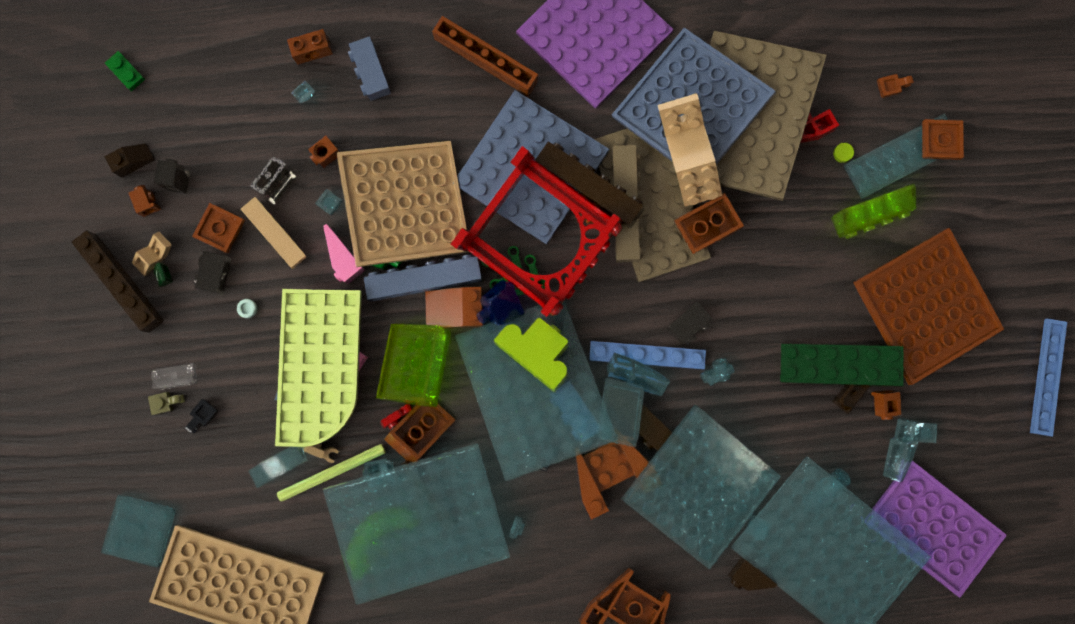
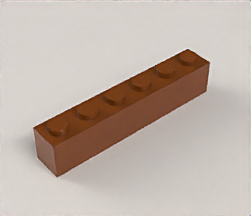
[432,16,538,97]

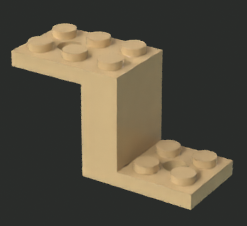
[657,93,722,206]

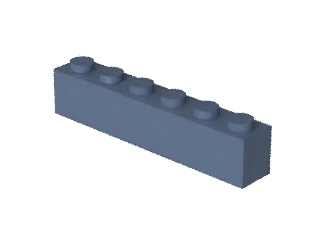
[364,254,482,302]

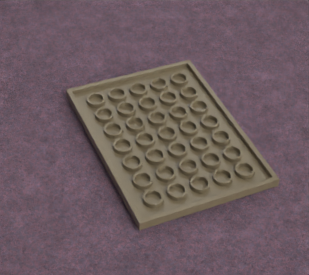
[670,31,827,201]

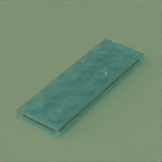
[844,113,948,199]

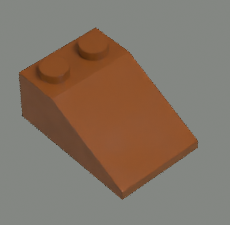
[674,193,744,254]
[425,287,484,329]
[384,394,455,466]

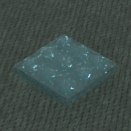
[101,495,176,568]

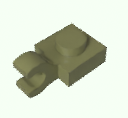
[148,392,185,415]

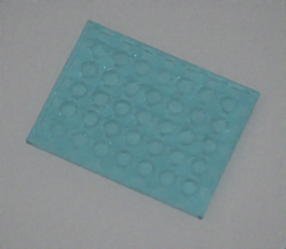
[455,301,617,482]
[323,443,510,605]
[731,456,931,624]

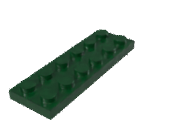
[780,344,904,387]

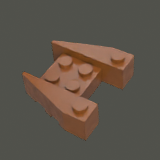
[575,428,662,520]
[579,568,671,624]

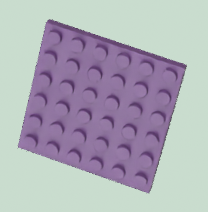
[516,0,674,109]

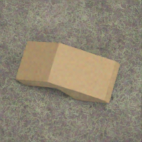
[132,232,172,276]

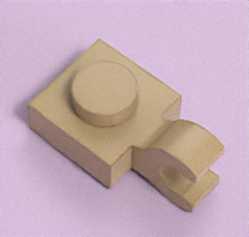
[301,444,339,463]

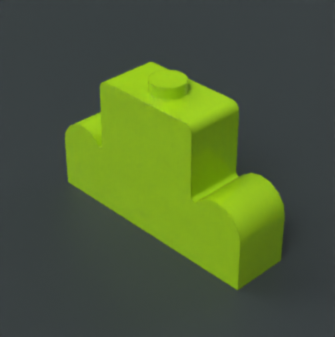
[494,318,568,393]

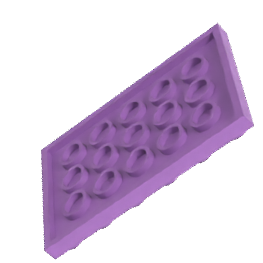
[863,460,1007,598]

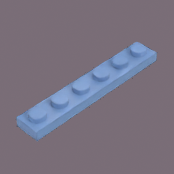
[1030,319,1067,437]
[589,341,706,370]

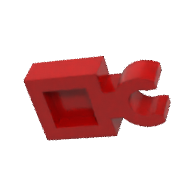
[380,403,412,429]

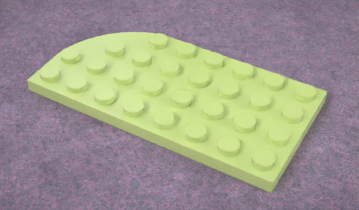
[275,289,362,447]

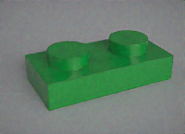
[105,51,145,92]

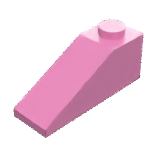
[323,224,365,284]

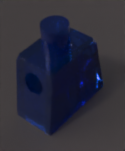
[476,280,525,325]

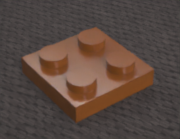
[922,119,964,160]
[192,203,245,254]

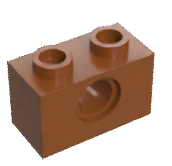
[287,29,333,65]

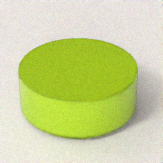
[833,143,854,163]

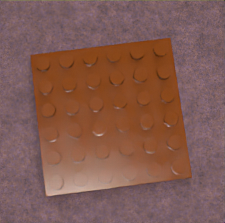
[853,228,1004,385]

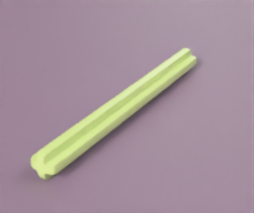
[277,444,386,501]

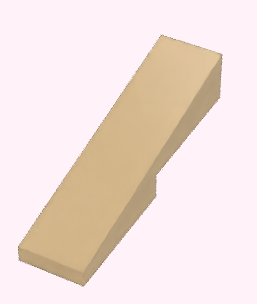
[241,197,307,269]

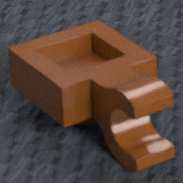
[877,74,914,98]

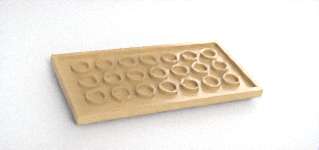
[149,525,325,624]

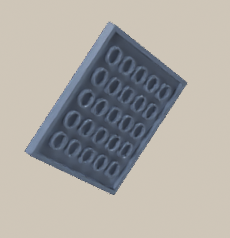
[612,28,776,165]
[453,90,609,245]

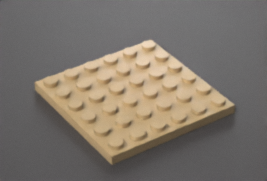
[337,141,469,267]

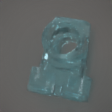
[700,358,734,386]

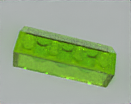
[831,184,916,239]

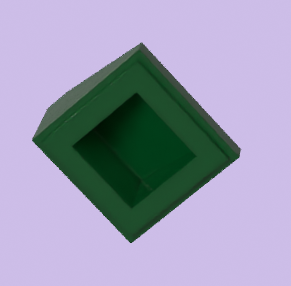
[154,262,173,287]

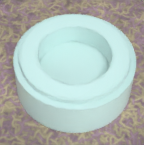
[237,299,258,318]

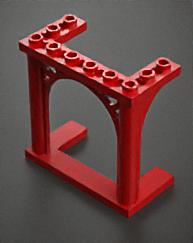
[451,146,622,317]

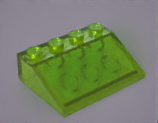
[376,324,451,407]

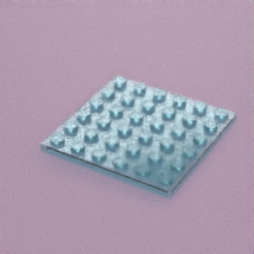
[621,405,781,570]

